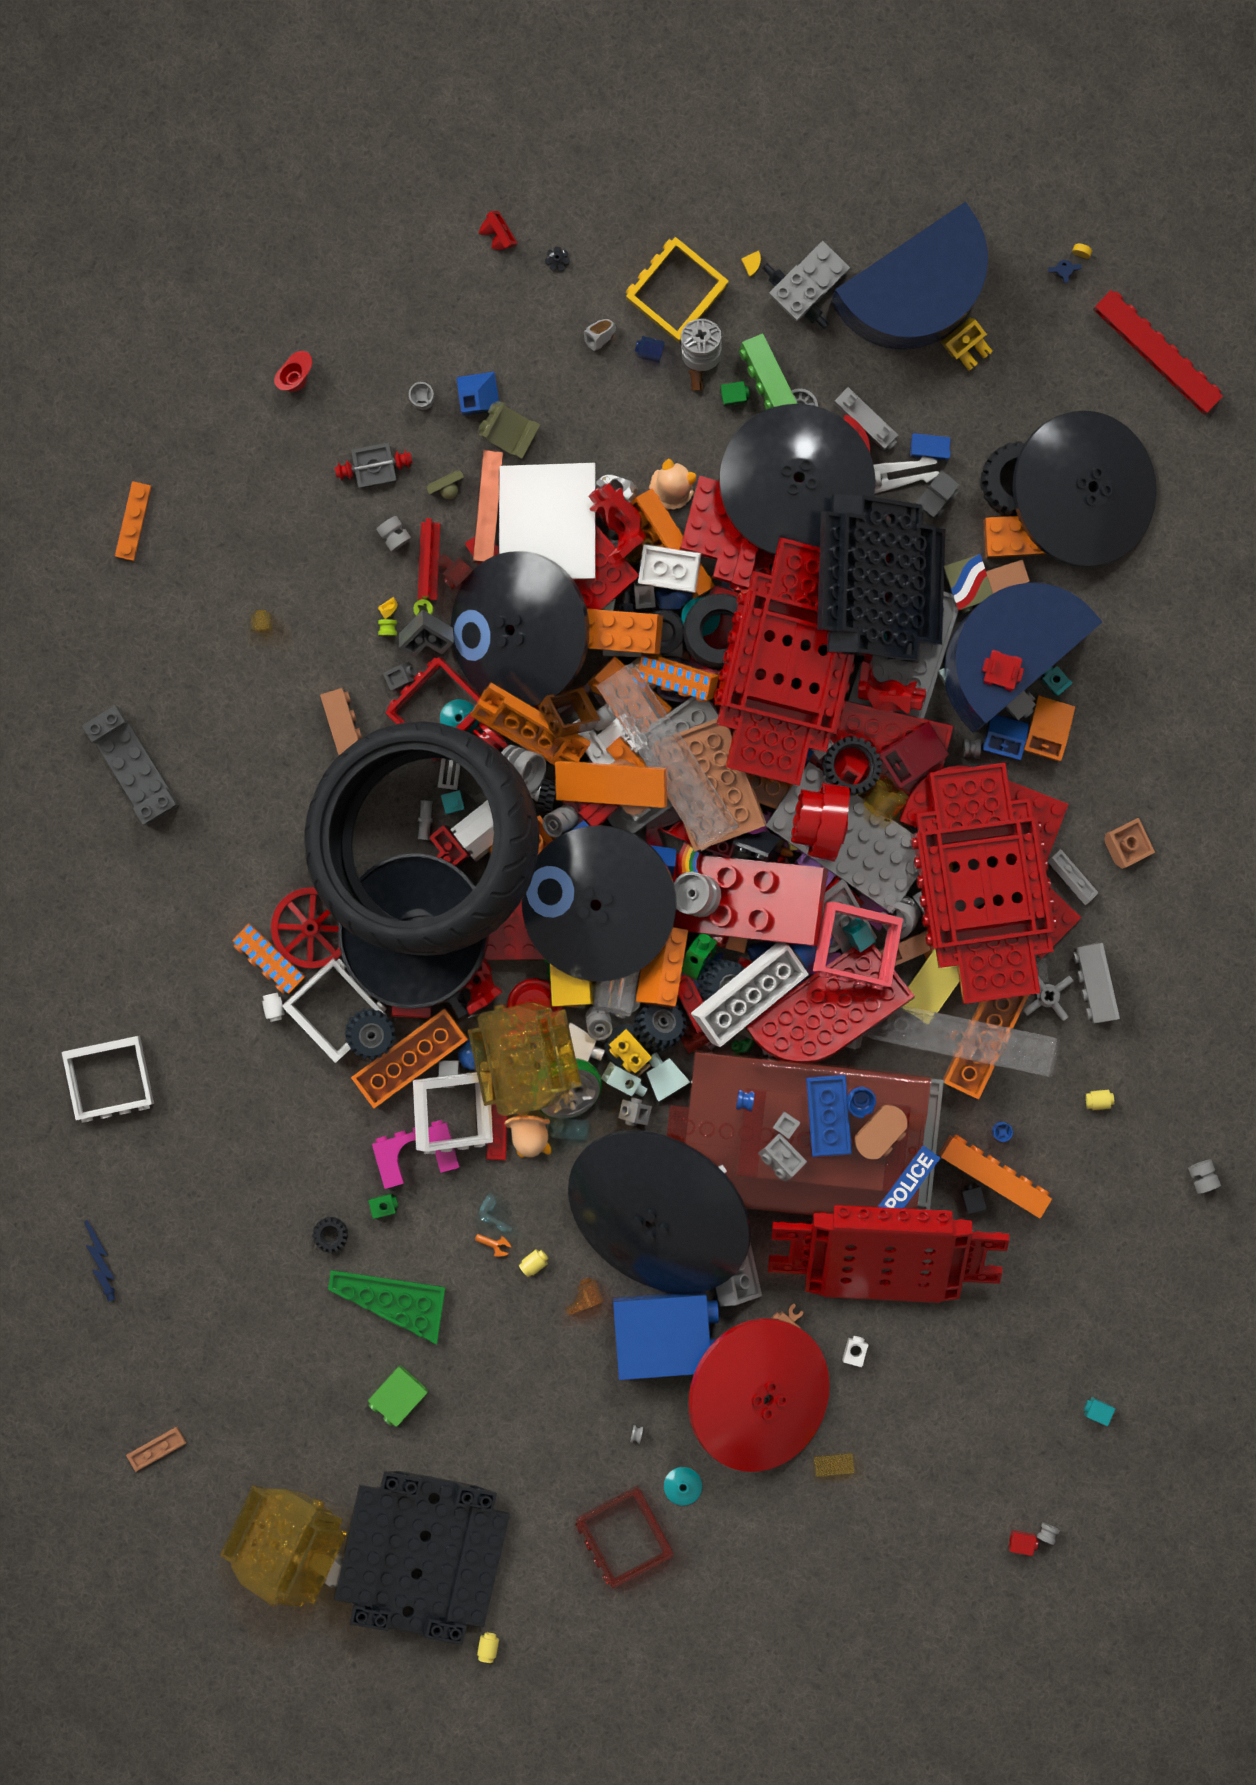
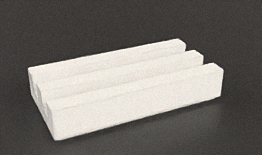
[438,759,460,790]

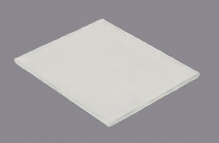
[499,463,595,579]

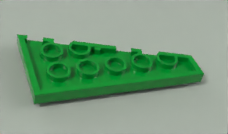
[328,1270,446,1345]

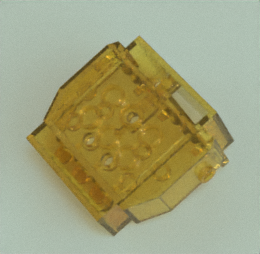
[468,1002,582,1117]
[219,1485,347,1607]

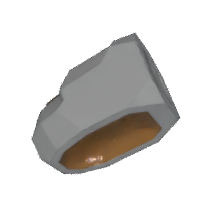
[584,319,616,351]

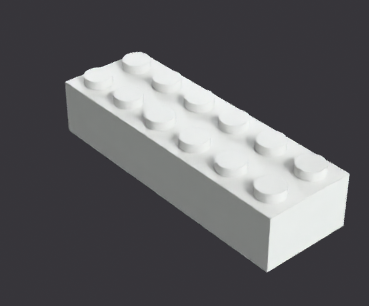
[691,942,809,1047]

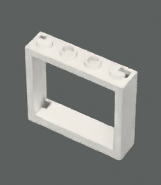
[282,958,387,1063]
[62,1036,154,1123]
[413,1072,493,1154]

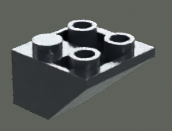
[733,831,785,862]

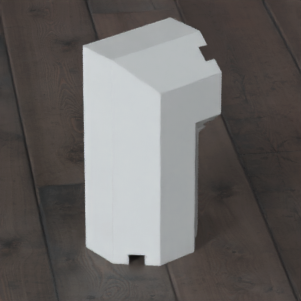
[450,800,494,862]

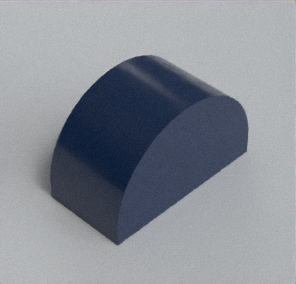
[831,201,988,349]
[944,583,1102,733]

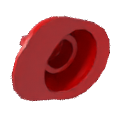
[274,351,313,392]
[658,820,692,846]

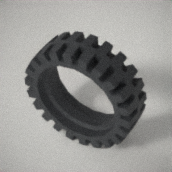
[822,737,882,796]

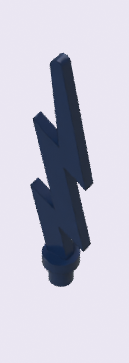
[84,1220,115,1301]

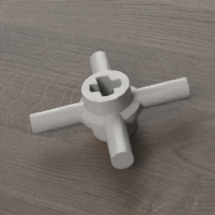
[1023,976,1074,1021]

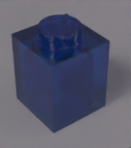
[635,336,665,363]

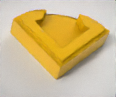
[741,251,761,277]
[378,597,398,619]

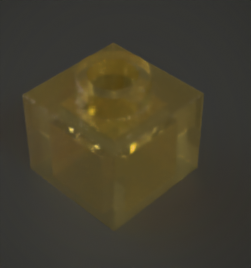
[250,610,273,631]

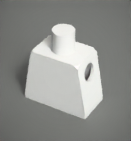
[557,1022,605,1061]

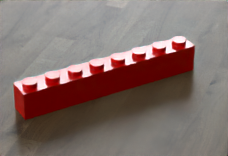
[1093,290,1223,415]

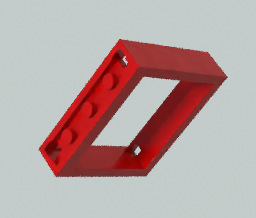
[385,657,481,762]

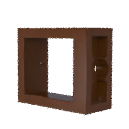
[538,688,601,739]

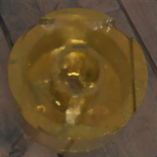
[862,778,908,822]

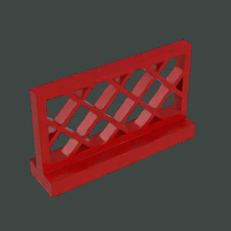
[418,518,441,601]

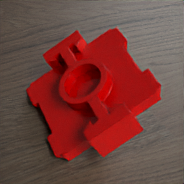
[981,650,1024,692]

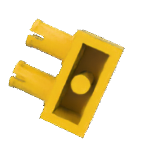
[941,317,993,371]
[609,1029,652,1073]

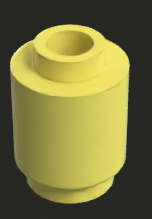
[1085,1090,1114,1110]
[519,1249,548,1277]
[477,1632,499,1663]

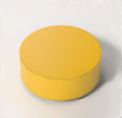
[1072,243,1092,259]

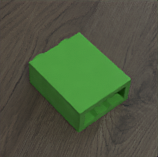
[368,1365,428,1427]

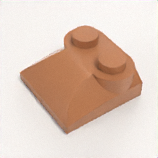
[1104,818,1155,869]

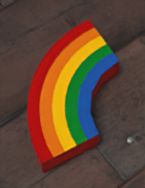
[678,842,702,876]

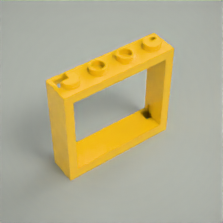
[626,237,729,343]

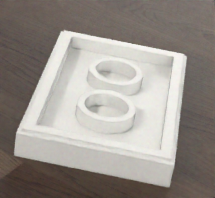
[638,544,701,593]

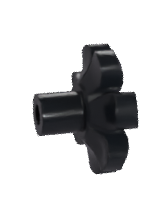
[545,247,570,271]

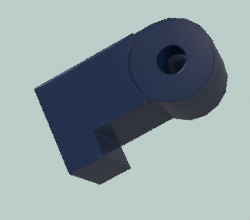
[654,587,693,609]

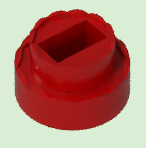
[791,783,850,862]

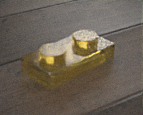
[814,1452,854,1477]

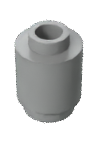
[594,704,619,731]

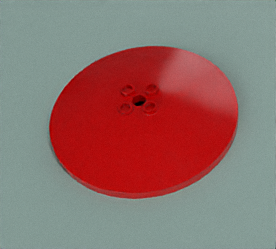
[688,1318,830,1472]

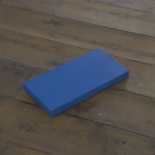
[806,1075,852,1157]

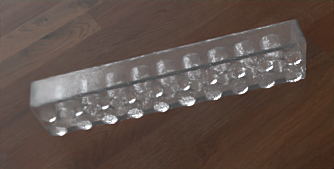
[597,663,739,851]
[861,1006,1060,1078]

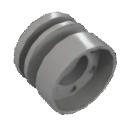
[681,319,722,371]
[501,745,546,793]

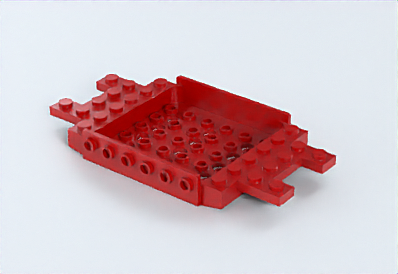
[768,1205,1009,1303]

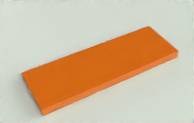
[555,761,667,808]

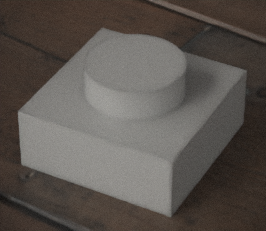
[773,1111,800,1139]

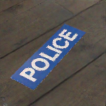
[878,1145,940,1208]

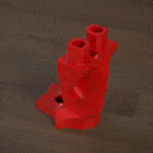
[588,483,646,565]
[858,655,927,714]
[466,958,502,1014]

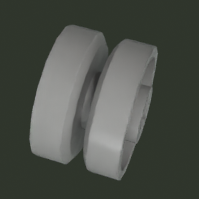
[674,871,721,917]

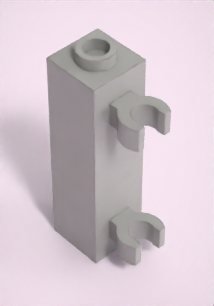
[833,387,898,451]

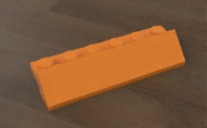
[470,683,591,766]

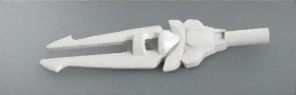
[874,456,939,493]

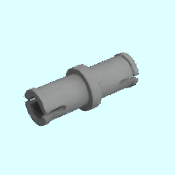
[418,800,433,840]

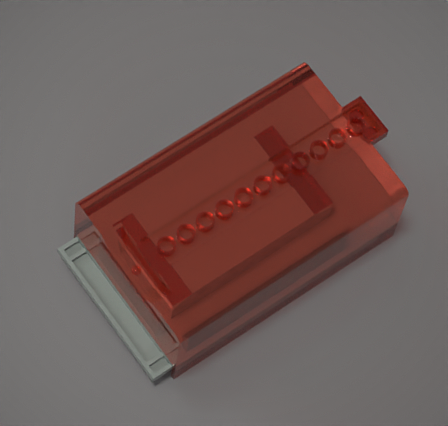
[666,1049,944,1216]

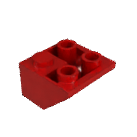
[820,735,869,785]

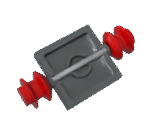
[335,443,413,488]

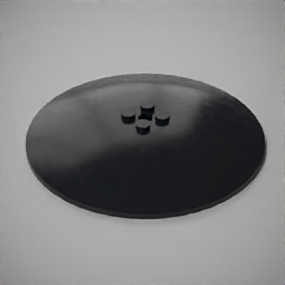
[568,1130,751,1293]

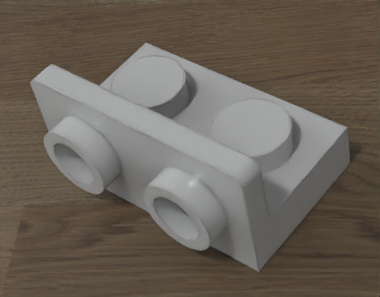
[758,1133,807,1181]

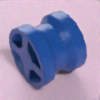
[736,1090,755,1112]

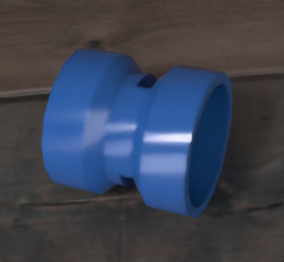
[992,1122,1013,1142]

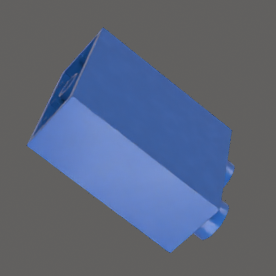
[613,1291,719,1380]

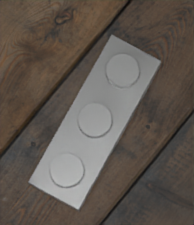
[1047,849,1098,905]

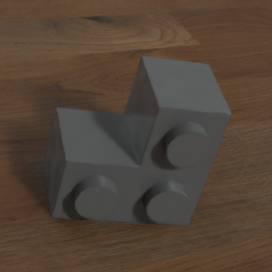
[915,470,960,519]
[399,610,454,657]

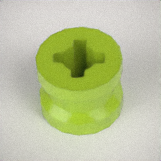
[413,599,433,616]
[378,619,397,636]

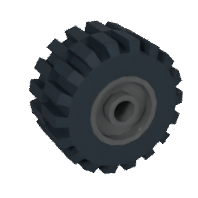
[698,959,745,1001]
[633,1004,686,1052]
[345,1008,395,1059]

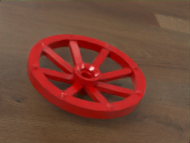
[271,887,341,968]

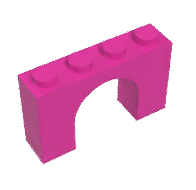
[372,1120,460,1189]

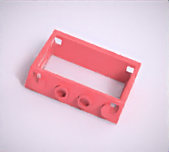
[813,902,903,990]

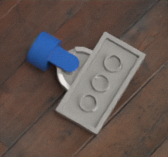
[789,880,877,969]

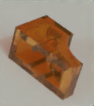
[565,1277,604,1316]

